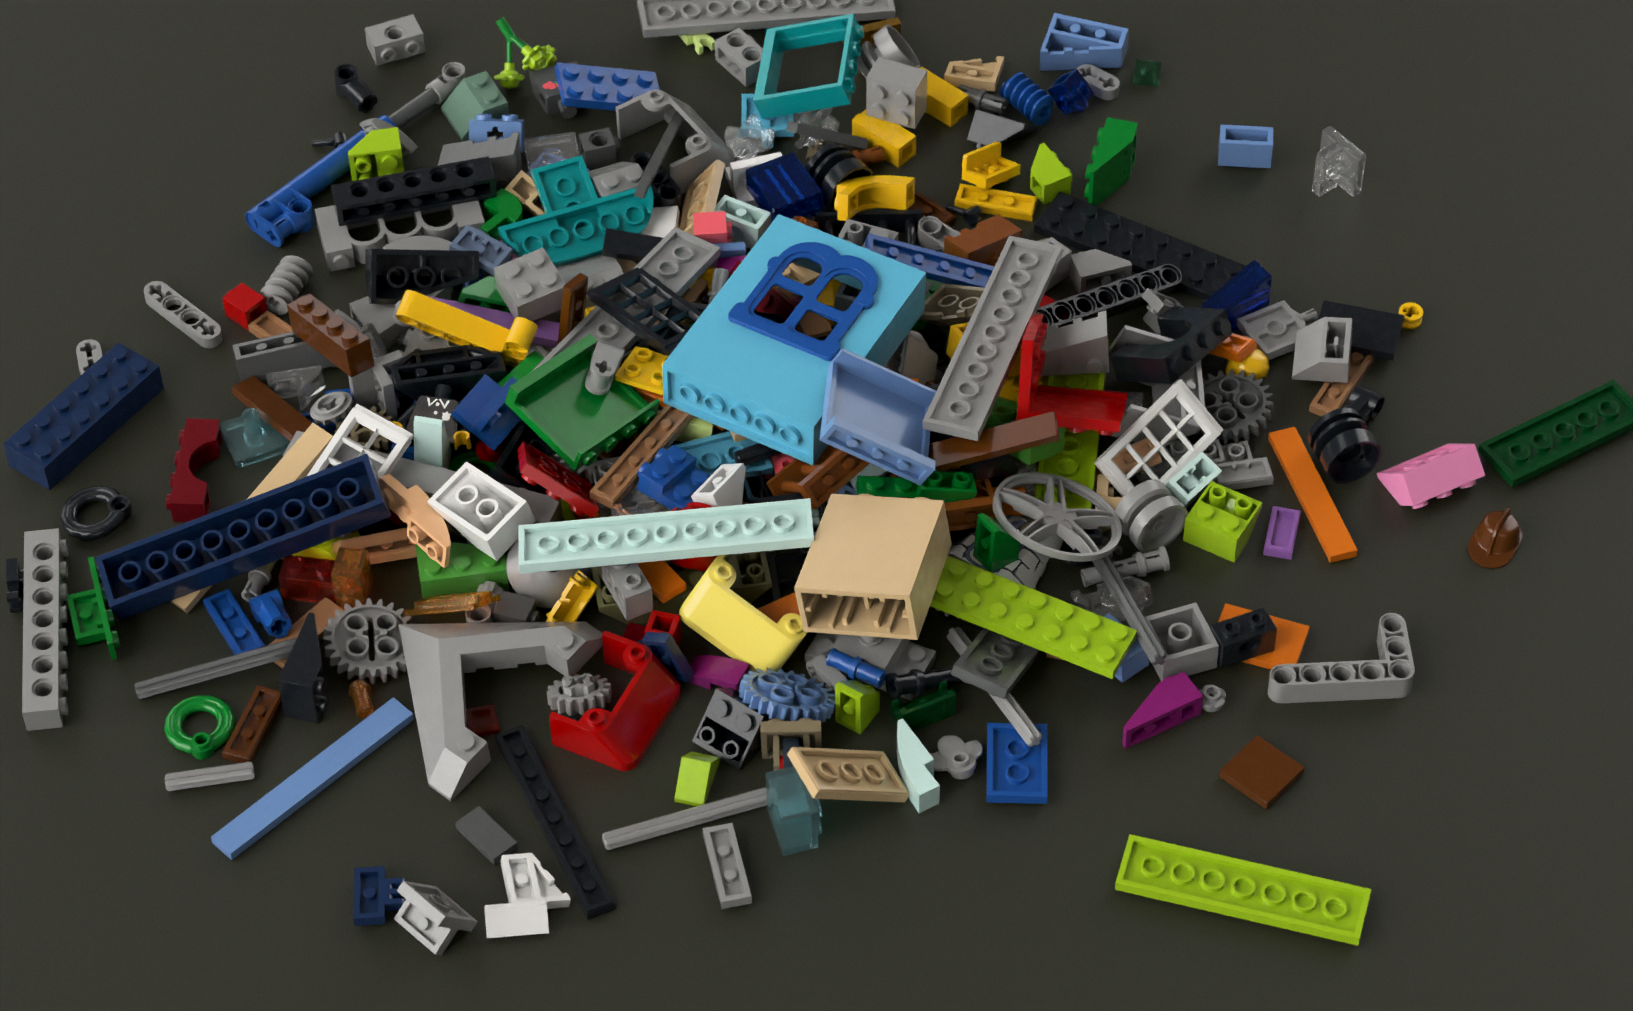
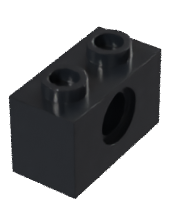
[1210,608,1277,668]

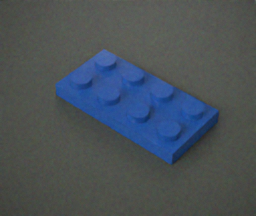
[554,62,660,111]

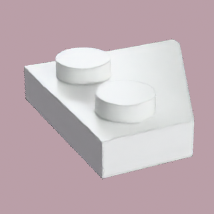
[500,853,570,909]

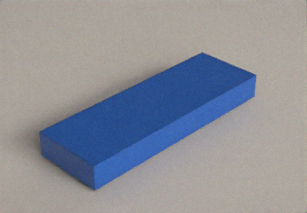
[203,588,265,655]

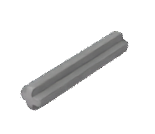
[165,762,255,791]

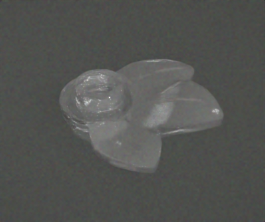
[724,114,775,161]

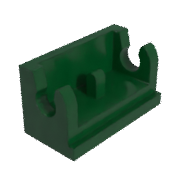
[889,680,956,731]

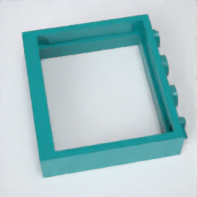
[753,13,864,119]

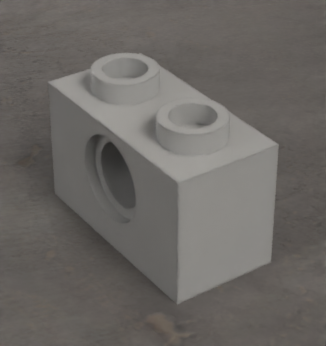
[365,14,425,66]

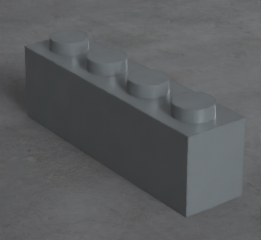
[232,332,337,382]

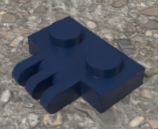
[637,631,695,682]
[353,866,407,926]

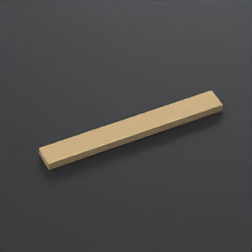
[170,423,333,614]

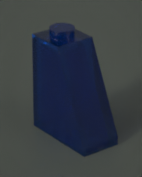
[1201,260,1272,332]

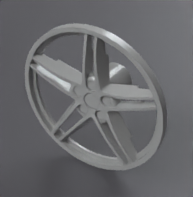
[992,472,1122,562]

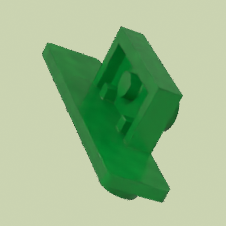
[66,556,120,660]

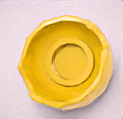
[1225,349,1269,381]

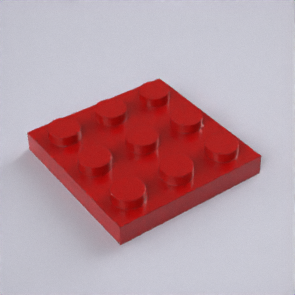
[517,441,599,518]

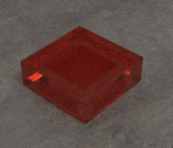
[467,704,500,737]

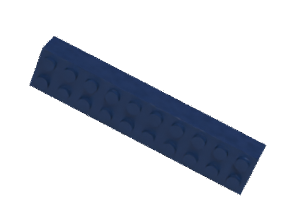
[95,454,391,620]

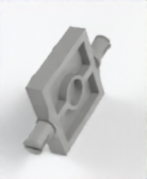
[1237,300,1318,360]

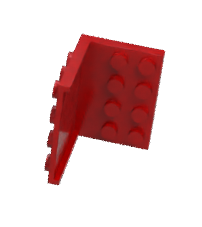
[1017,313,1128,435]

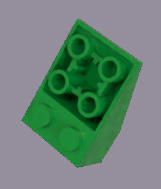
[1084,117,1138,206]

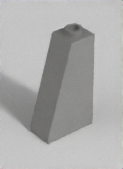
[349,287,454,357]

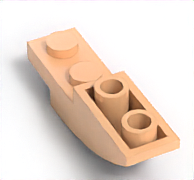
[380,473,451,568]

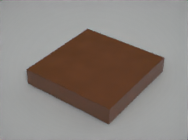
[1219,735,1305,809]

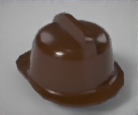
[1468,507,1523,569]

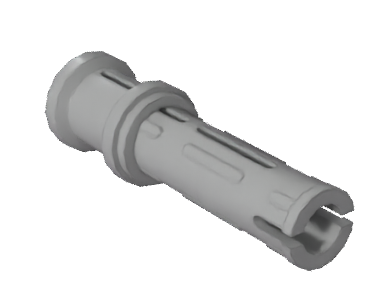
[1080,546,1170,587]

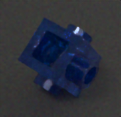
[1047,69,1095,114]

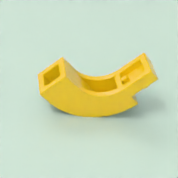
[834,175,915,221]

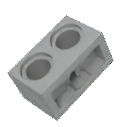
[715,28,763,87]
[602,563,653,621]

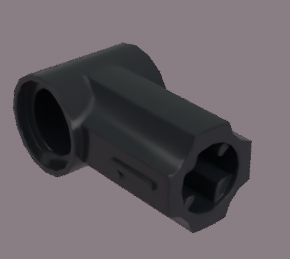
[335,64,377,113]
[1345,384,1385,423]

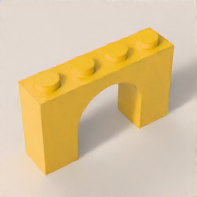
[852,66,968,168]

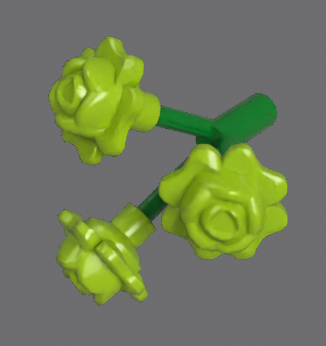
[494,17,557,89]

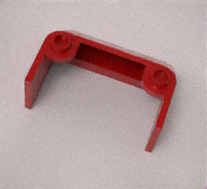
[549,630,681,771]

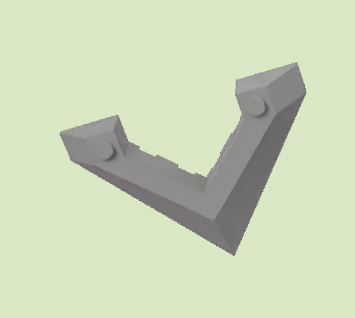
[399,621,603,801]

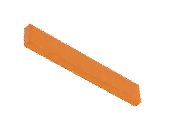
[1268,427,1358,563]

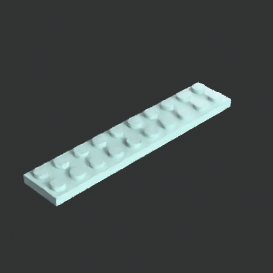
[518,498,814,574]

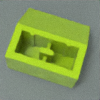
[348,127,404,181]
[1183,481,1263,563]

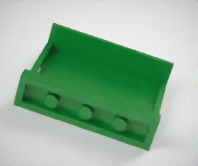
[504,334,660,471]

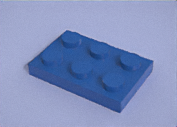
[986,723,1047,804]

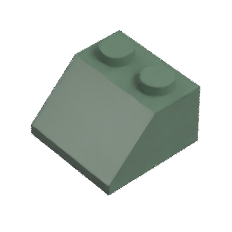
[441,71,509,142]

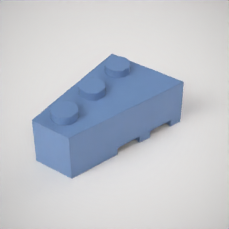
[1040,13,1129,71]

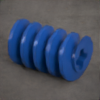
[999,72,1054,126]

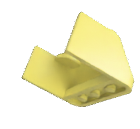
[679,555,808,672]

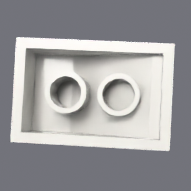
[427,462,536,561]

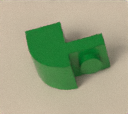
[481,188,523,241]

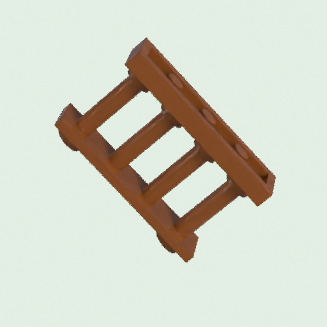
[766,444,870,509]

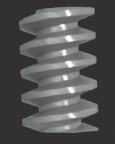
[259,255,313,315]

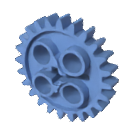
[738,668,835,722]

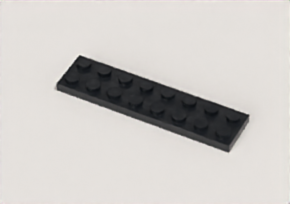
[1034,192,1251,309]

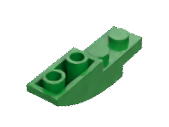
[856,470,977,503]

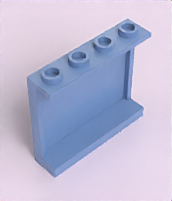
[819,348,936,486]

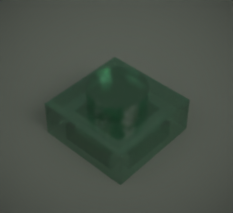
[1133,59,1162,87]

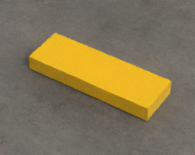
[954,183,1038,222]

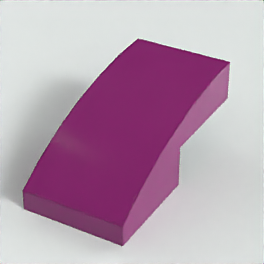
[689,655,749,691]

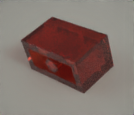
[279,555,345,605]

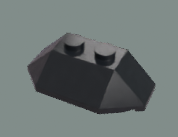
[391,345,507,401]

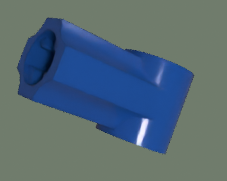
[249,589,292,639]

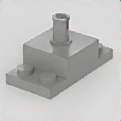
[805,633,936,701]

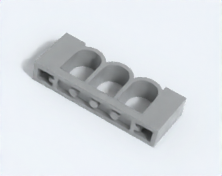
[315,201,485,272]

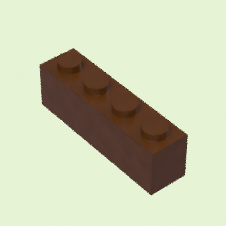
[287,294,375,378]

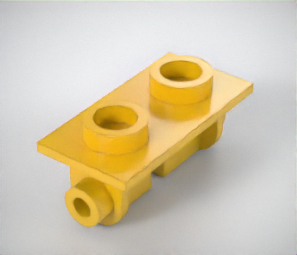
[546,570,599,622]

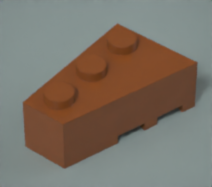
[944,214,1023,267]

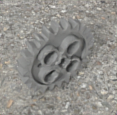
[323,598,412,684]

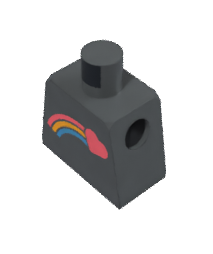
[529,61,581,119]

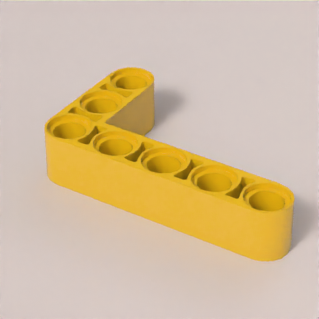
[395,290,538,367]

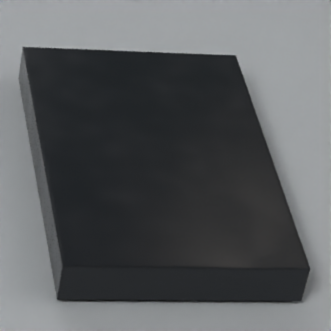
[1318,300,1405,360]

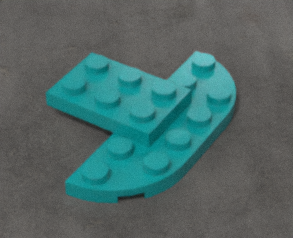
[498,155,654,266]

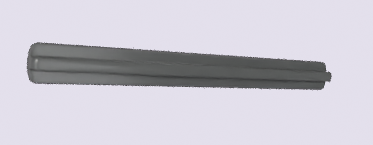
[1092,545,1167,665]
[135,637,297,699]

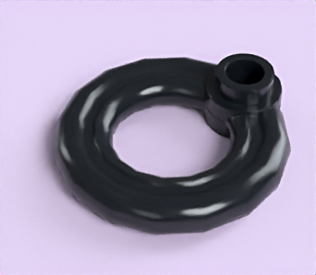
[60,486,133,540]

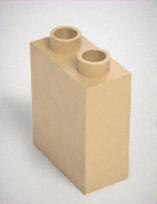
[794,494,952,640]

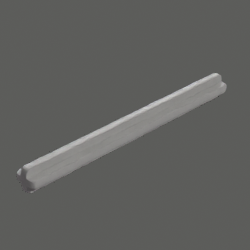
[947,627,1042,747]
[602,786,777,850]

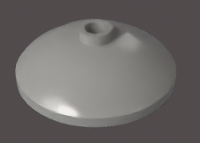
[506,521,592,608]

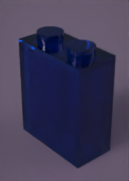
[746,152,823,222]

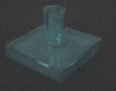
[220,408,289,468]

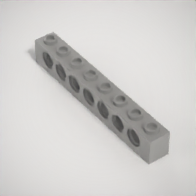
[22,528,68,731]

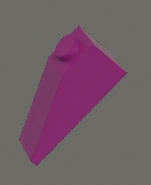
[1122,672,1203,749]

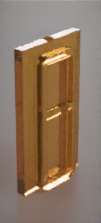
[403,591,501,616]

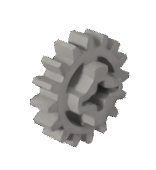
[547,673,612,716]

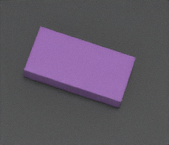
[1263,506,1301,560]

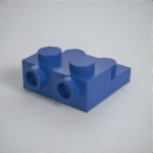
[637,445,711,510]

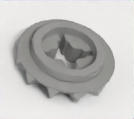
[310,391,354,425]

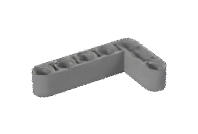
[1267,613,1415,704]

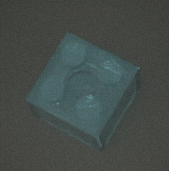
[765,766,823,856]

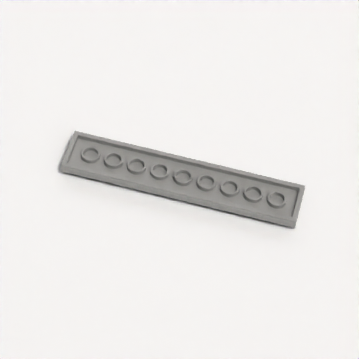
[637,0,896,38]
[531,227,720,372]
[923,236,1062,441]

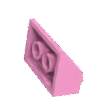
[1377,444,1485,509]

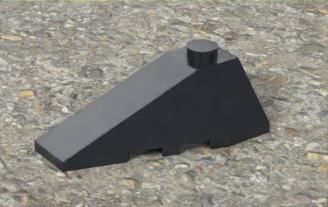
[365,249,479,304]

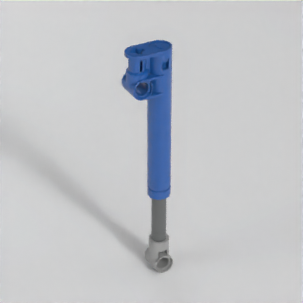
[245,62,466,247]

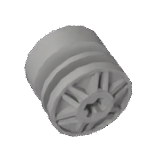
[857,24,920,78]

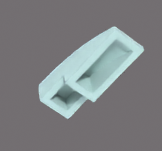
[897,718,940,813]

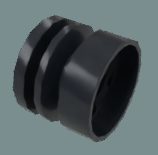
[803,143,874,212]
[1307,408,1382,483]

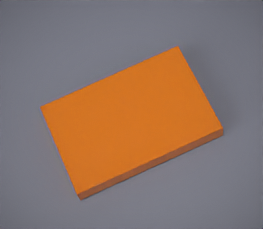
[1218,603,1310,670]

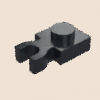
[6,558,24,613]

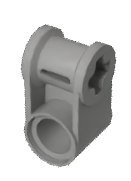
[917,216,961,253]
[585,340,625,395]

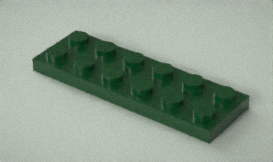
[1478,379,1633,488]

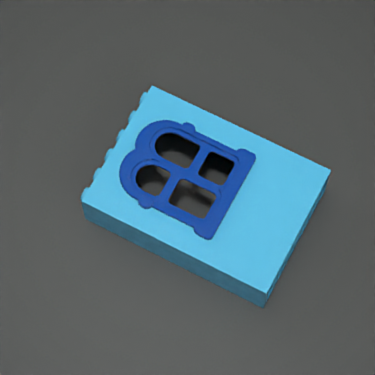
[662,214,926,465]

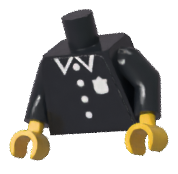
[392,384,473,453]

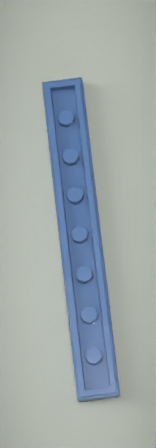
[211,697,414,860]

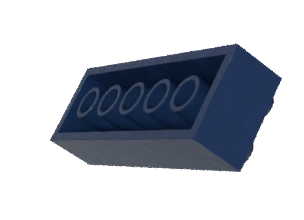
[3,342,164,490]

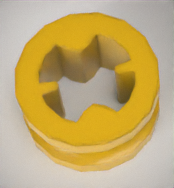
[1398,302,1423,330]

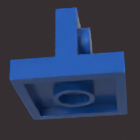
[450,374,521,451]

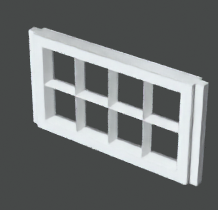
[1094,379,1223,497]
[306,404,414,539]

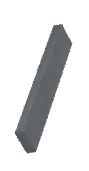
[634,111,684,199]

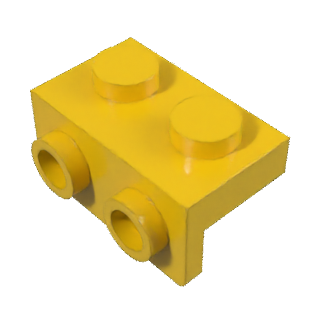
[962,141,1021,189]

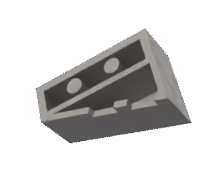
[1040,311,1109,377]

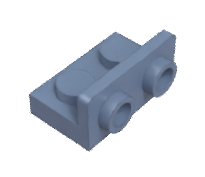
[449,224,513,276]

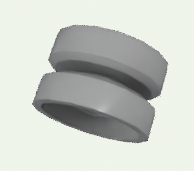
[1114,479,1188,553]

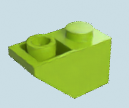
[1030,143,1073,205]

